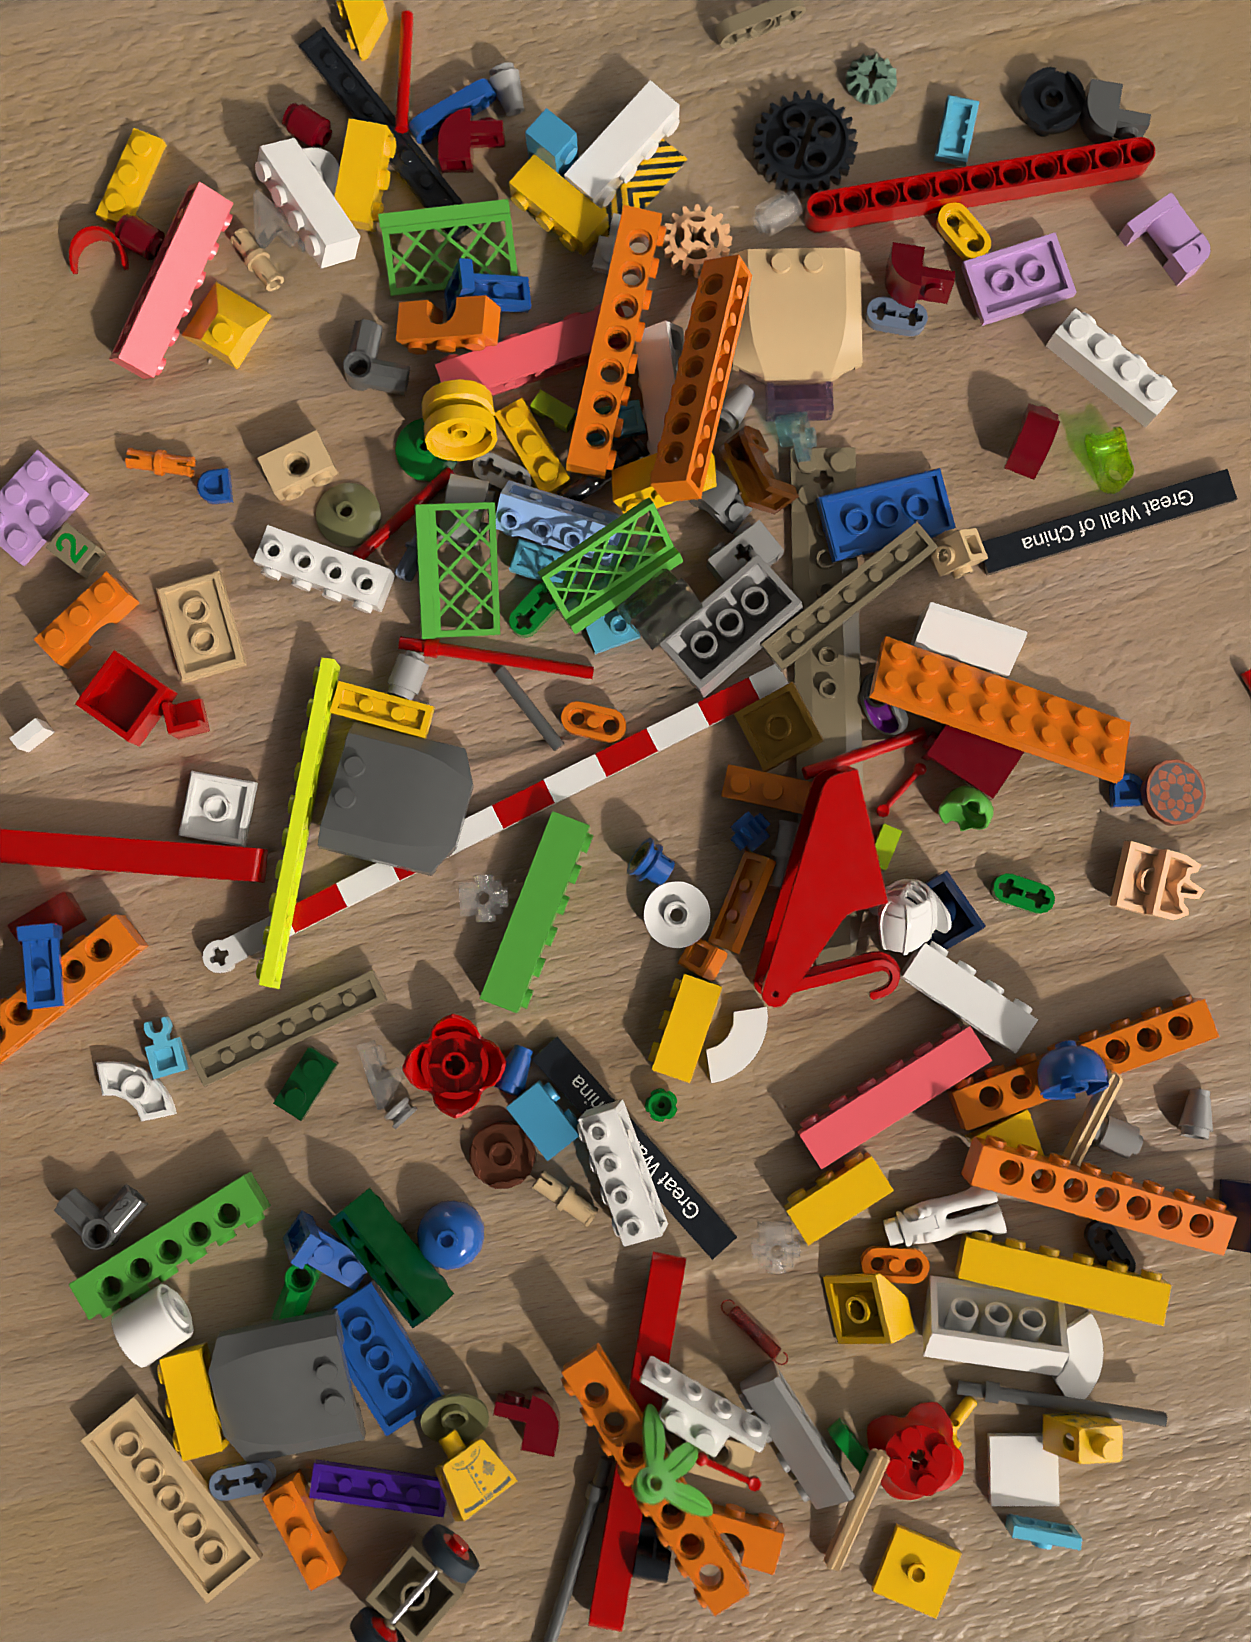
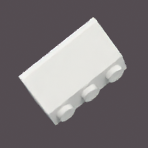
[911,602,1028,678]

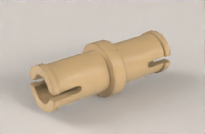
[230,228,284,291]
[532,1170,599,1227]

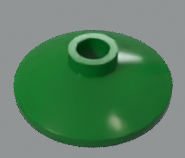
[395,418,458,482]

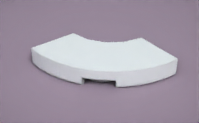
[706,1007,768,1083]
[96,1061,177,1121]
[1052,1311,1103,1400]

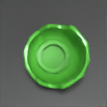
[938,786,994,831]

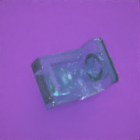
[775,411,817,463]

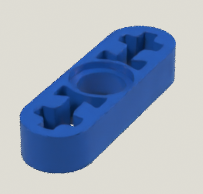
[408,79,497,144]

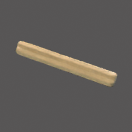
[1062,1070,1123,1190]
[823,1448,890,1571]

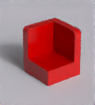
[161,698,210,739]

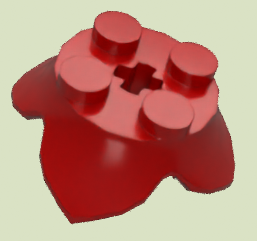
[402,1013,506,1119]
[867,1402,964,1500]

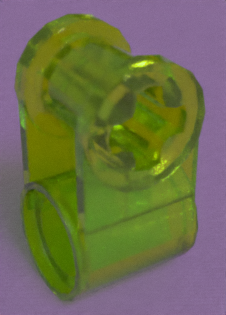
[1085,426,1134,494]

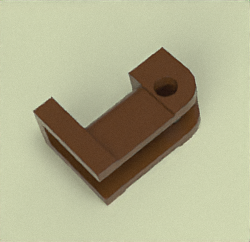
[719,426,799,515]

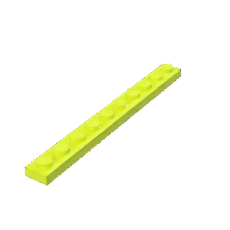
[256,657,341,989]

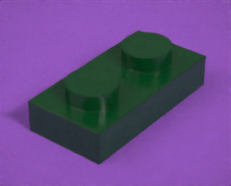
[273,1046,339,1121]

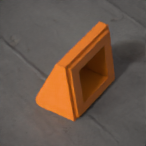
[677,938,728,982]

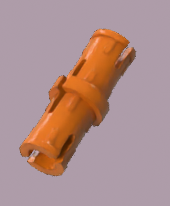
[125,448,196,478]

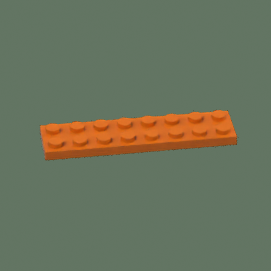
[869,636,1131,784]

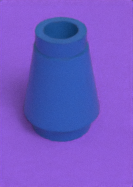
[494,1044,533,1097]

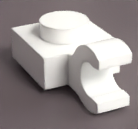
[592,213,631,274]

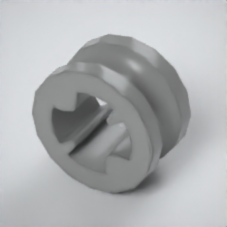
[384,1097,417,1129]

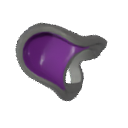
[859,672,908,736]

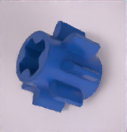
[730,811,770,852]

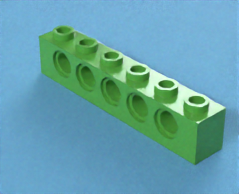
[69,1172,271,1320]

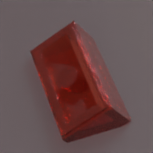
[7,891,87,947]

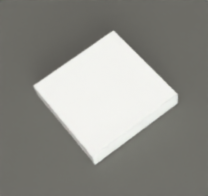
[178,771,258,847]
[987,1433,1059,1506]

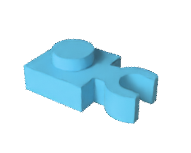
[144,1016,189,1080]

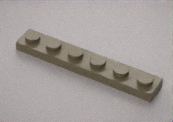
[761,522,938,672]
[190,970,388,1087]

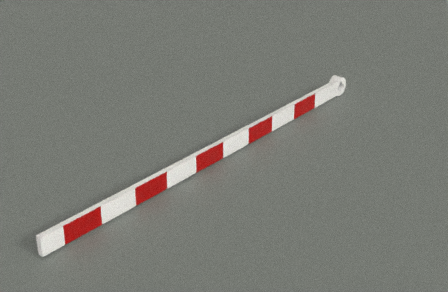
[202,664,789,973]

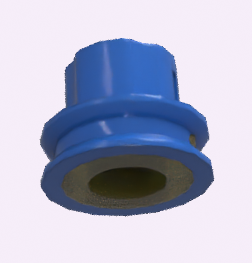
[627,838,675,886]

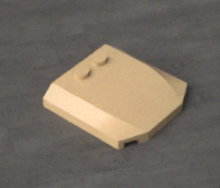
[731,247,863,384]

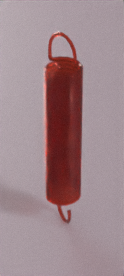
[721,1299,789,1365]

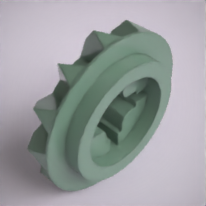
[846,52,897,105]

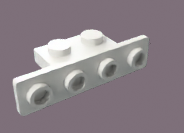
[640,1356,770,1458]

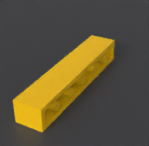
[955,1230,1172,1326]

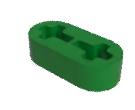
[509,583,559,638]
[990,873,1055,914]
[827,1418,869,1474]

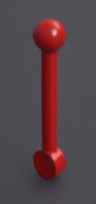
[876,763,927,818]
[696,1452,762,1492]

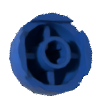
[1037,1041,1109,1100]
[417,1200,485,1270]

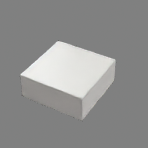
[9,718,55,752]

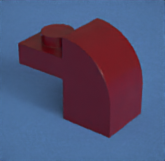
[438,108,505,173]
[885,242,955,309]
[1004,403,1060,480]
[493,1387,561,1457]

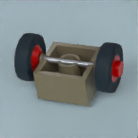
[350,1524,479,1642]

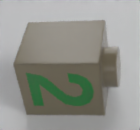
[45,522,107,579]

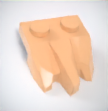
[1109,841,1205,920]

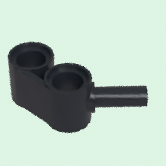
[632,1504,674,1584]

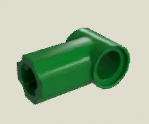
[271,1264,322,1321]

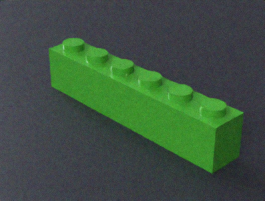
[480,811,594,1013]

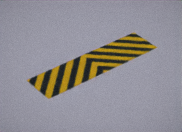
[597,138,688,243]

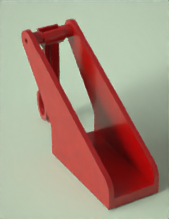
[753,765,900,1008]

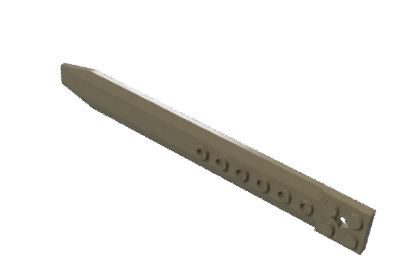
[789,447,864,965]

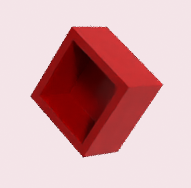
[75,650,178,747]

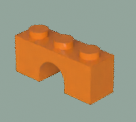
[396,295,501,355]
[34,571,140,669]
[262,1469,348,1591]
[680,1496,785,1575]

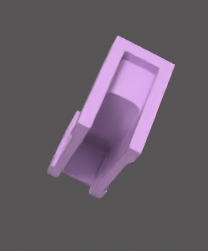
[1118,192,1210,286]

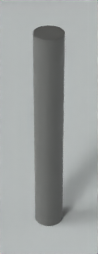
[494,666,565,752]

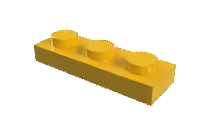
[96,128,166,225]
[495,398,571,494]
[330,681,435,739]

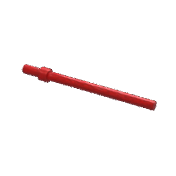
[398,636,594,679]

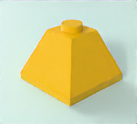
[182,282,271,369]
[823,1273,915,1344]

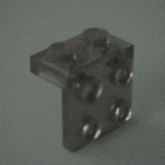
[617,569,703,650]

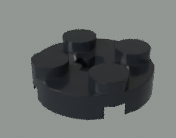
[1018,67,1085,137]

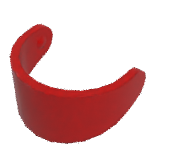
[69,226,129,274]

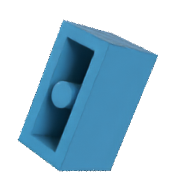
[525,108,578,178]
[506,1080,579,1161]

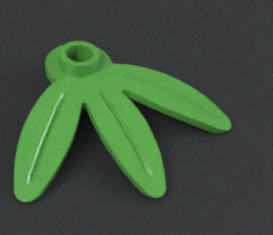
[632,1404,713,1516]

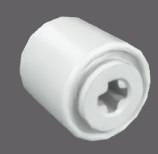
[111,1284,193,1367]

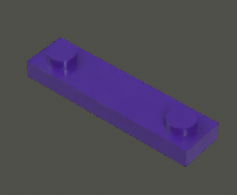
[309,1459,447,1517]

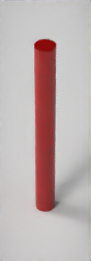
[395,10,414,133]
[352,466,456,560]
[802,727,927,780]

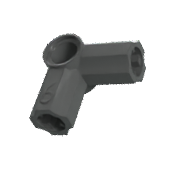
[343,319,410,396]
[54,1185,148,1250]

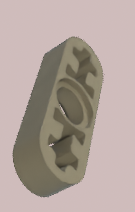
[714,0,806,48]

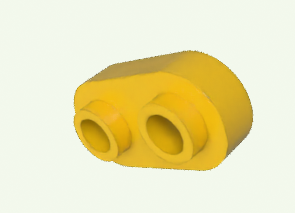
[936,202,991,261]

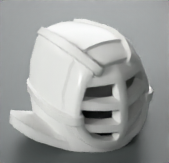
[869,879,952,955]

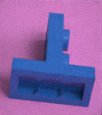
[444,258,532,321]
[17,923,65,1009]
[283,1210,367,1290]

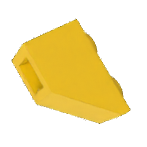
[336,0,388,61]

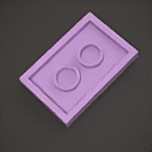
[961,233,1076,326]
[0,449,89,566]

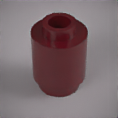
[282,103,332,148]
[115,214,165,260]

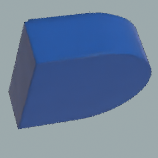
[197,468,233,504]
[1109,773,1144,808]

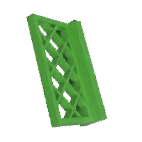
[378,199,518,296]
[537,497,684,635]
[414,502,501,639]

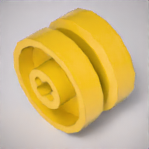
[421,379,498,461]

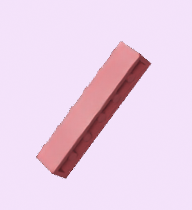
[109,181,234,379]
[435,303,626,396]
[796,1023,992,1169]

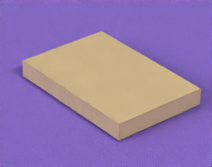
[156,571,247,683]

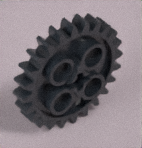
[753,90,858,198]

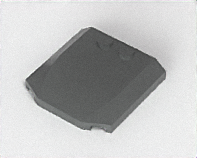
[317,722,474,876]
[208,1308,366,1463]

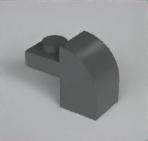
[1080,79,1151,144]
[688,469,753,534]

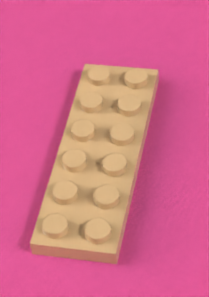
[81,1393,263,1603]

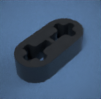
[1084,1220,1136,1273]

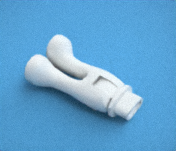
[883,1186,1007,1247]

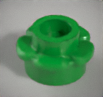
[645,1088,677,1122]

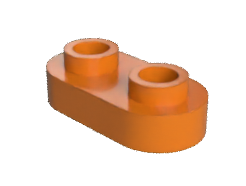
[561,701,626,743]
[860,1246,930,1284]

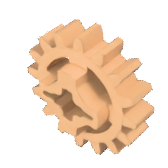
[663,204,732,278]

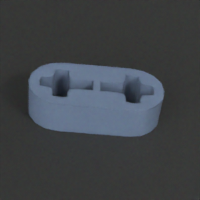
[865,297,928,337]
[209,1459,276,1500]

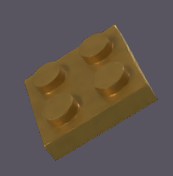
[734,682,824,772]

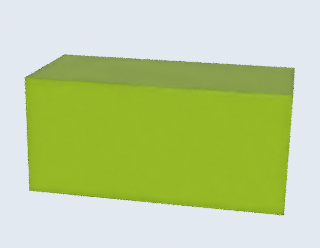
[530,389,577,433]
[875,823,902,872]

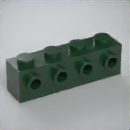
[328,1188,454,1329]

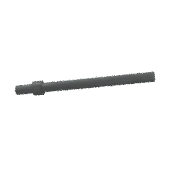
[957,1380,1167,1426]
[543,1456,613,1642]

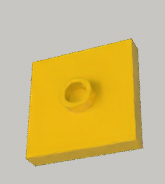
[871,1523,961,1619]

